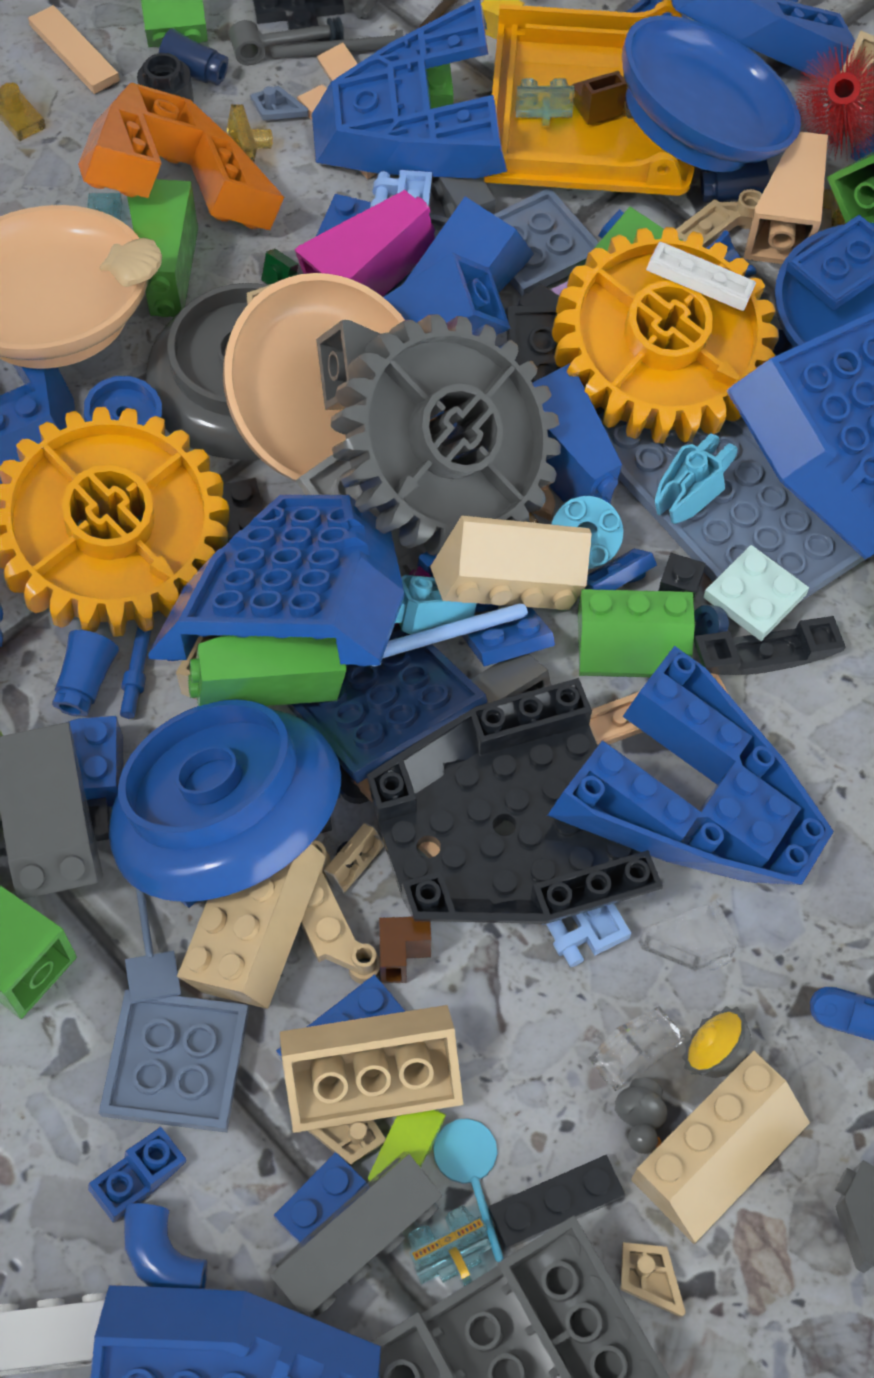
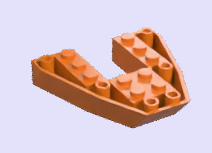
[78,82,284,230]

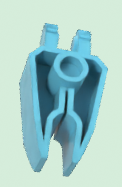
[655,433,738,524]
[395,575,477,635]

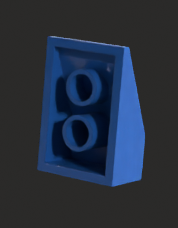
[68,716,123,807]

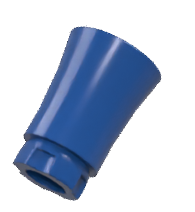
[52,630,119,717]

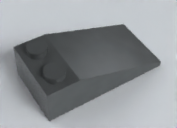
[0,722,103,900]

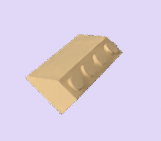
[430,516,592,610]
[280,1005,463,1133]
[631,1050,810,1244]

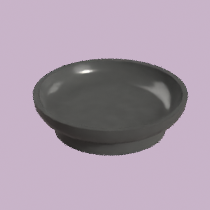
[146,283,268,460]

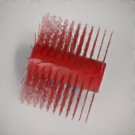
[795,42,874,161]

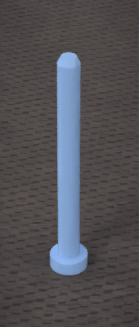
[370,603,528,667]

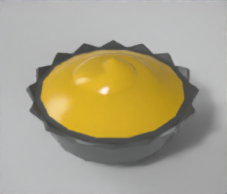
[682,1006,752,1078]

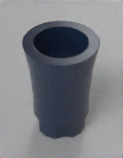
[158,28,229,86]
[700,160,770,203]

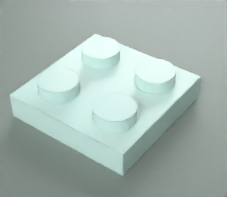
[703,545,809,641]

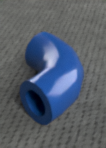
[124,1203,207,1289]

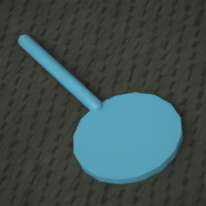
[433,1119,504,1262]

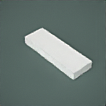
[646,241,756,311]

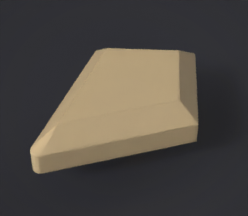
[308,1120,386,1166]
[620,1242,686,1317]

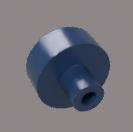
[694,605,729,637]

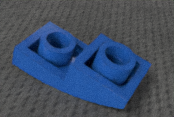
[88,1126,187,1223]

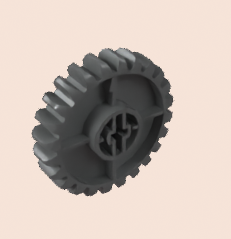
[331,314,561,556]

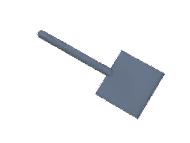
[125,888,181,1004]

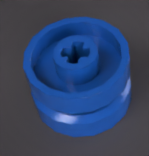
[84,376,162,426]

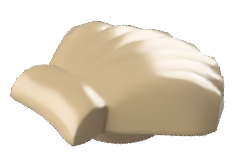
[100,238,162,287]

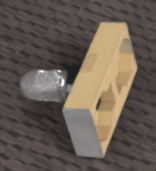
[321,823,384,893]

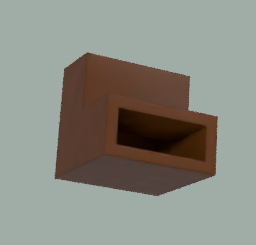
[570,71,627,125]
[379,917,432,984]

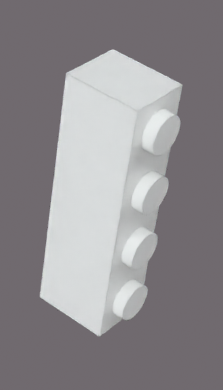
[0,1293,107,1377]

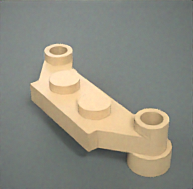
[676,189,762,248]
[301,840,381,984]

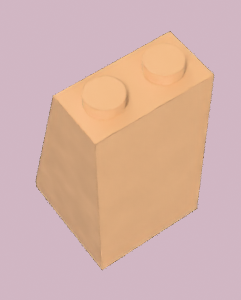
[743,132,828,264]

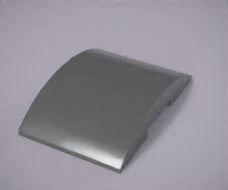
[371,1215,670,1378]

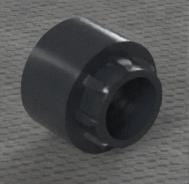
[137,53,194,102]

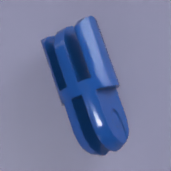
[810,987,874,1041]

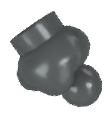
[614,1078,667,1154]

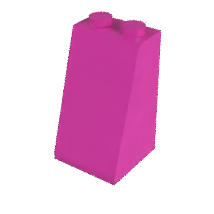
[295,190,435,297]

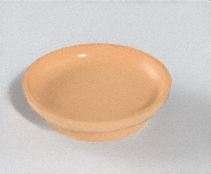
[0,205,148,369]
[223,273,405,482]

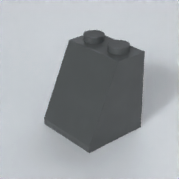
[316,320,380,410]

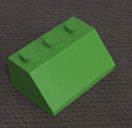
[578,589,695,678]

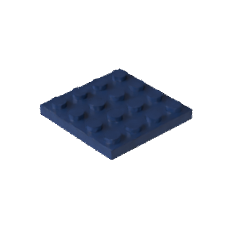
[286,624,488,784]

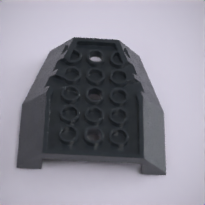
[367,678,663,924]

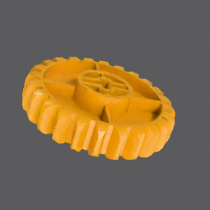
[552,227,779,444]
[0,407,229,637]

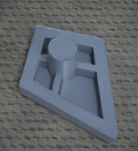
[250,85,309,120]

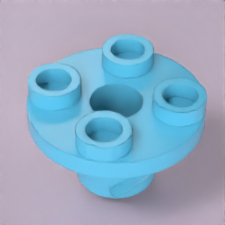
[551,496,623,569]

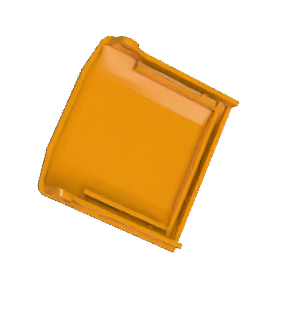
[484,0,695,196]

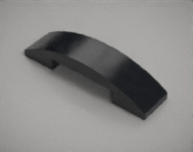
[694,616,846,675]

